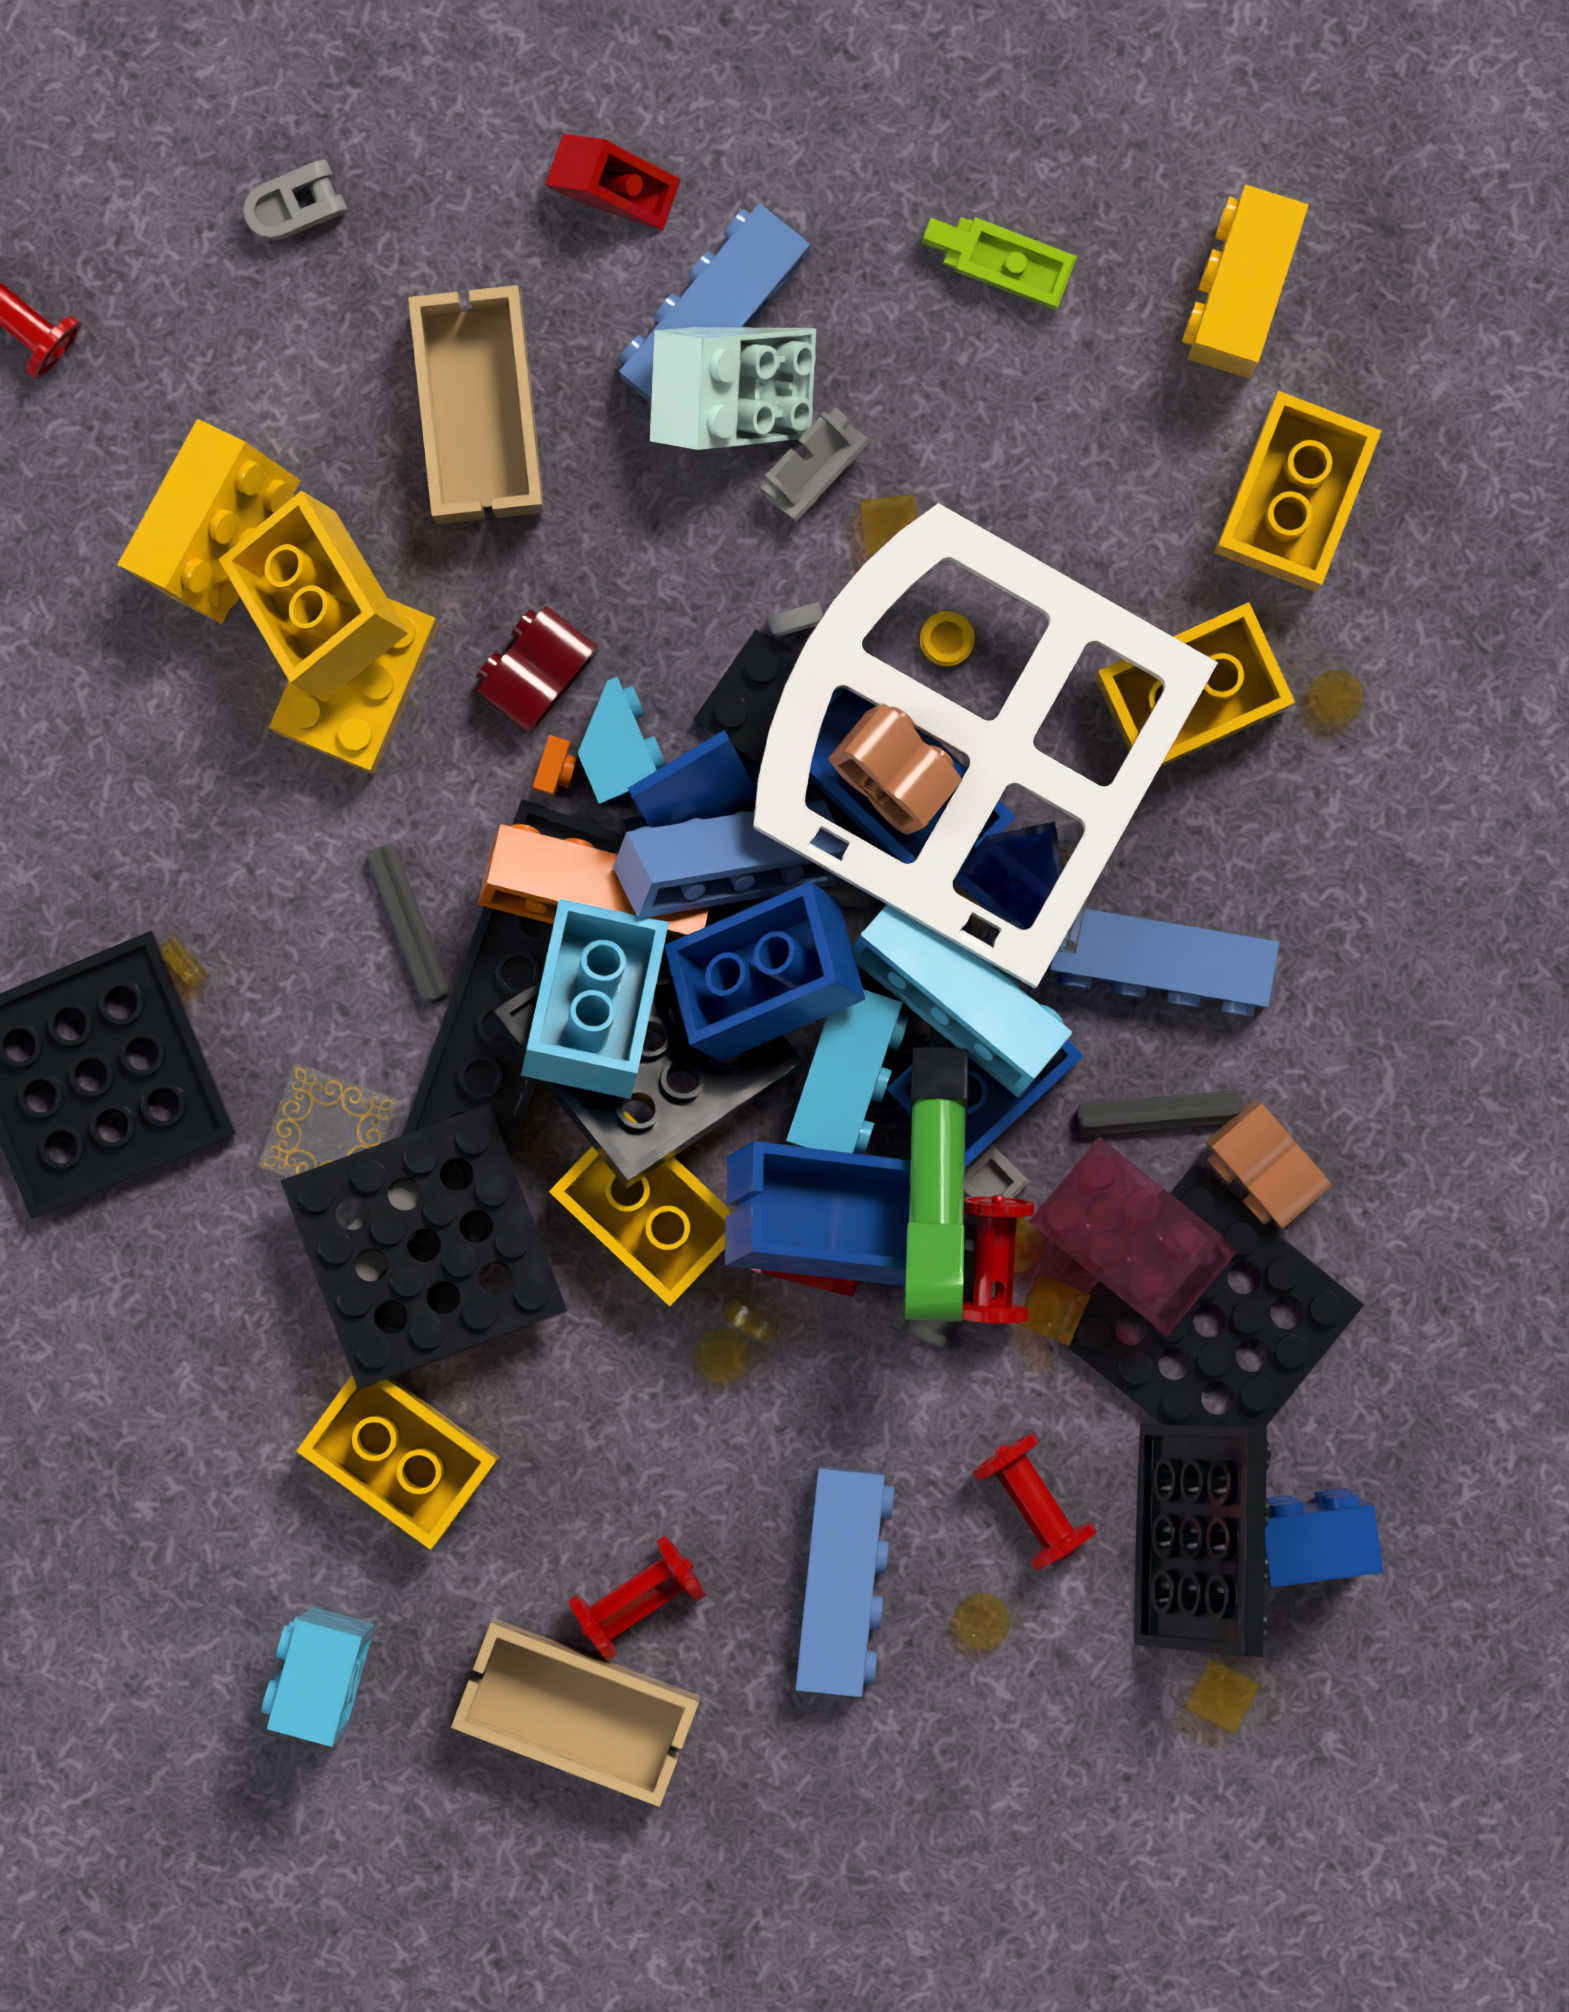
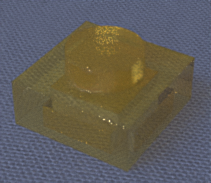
[860,494,917,557]
[1017,1273,1091,1346]
[1184,1657,1260,1734]

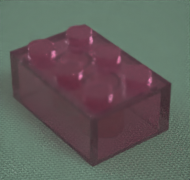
[1028,1137,1237,1337]

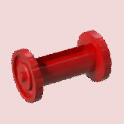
[0,257,82,379]
[962,1195,1035,1324]
[972,1432,1097,1571]
[568,1535,706,1662]

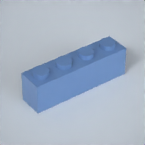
[618,202,810,404]
[613,800,848,919]
[1048,908,1279,1017]
[796,1466,894,1697]

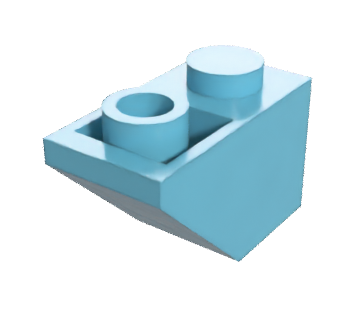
[578,677,666,807]

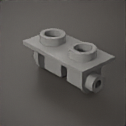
[760,407,871,521]

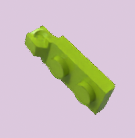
[921,217,1077,311]

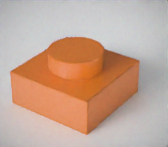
[532,735,579,798]

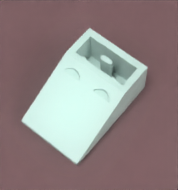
[650,327,816,450]

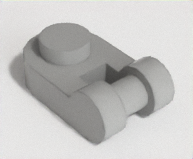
[243,159,348,241]

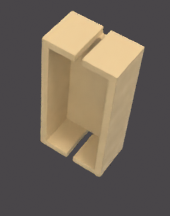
[408,285,545,525]
[451,1618,700,1807]

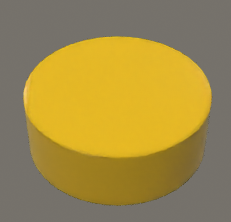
[920,611,975,667]

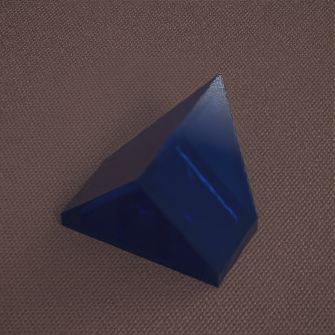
[953,821,1064,930]

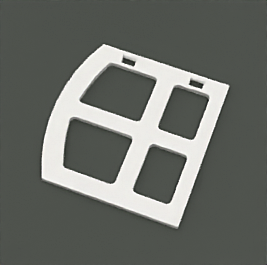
[753,503,1218,988]

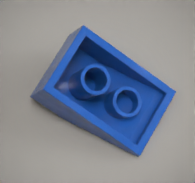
[628,730,757,828]

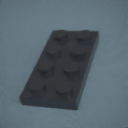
[693,629,875,844]

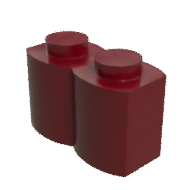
[476,605,598,735]

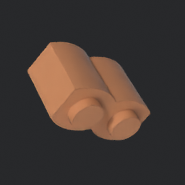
[828,703,962,835]
[1205,1099,1332,1229]

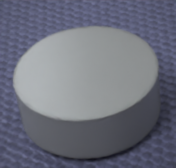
[767,601,824,636]

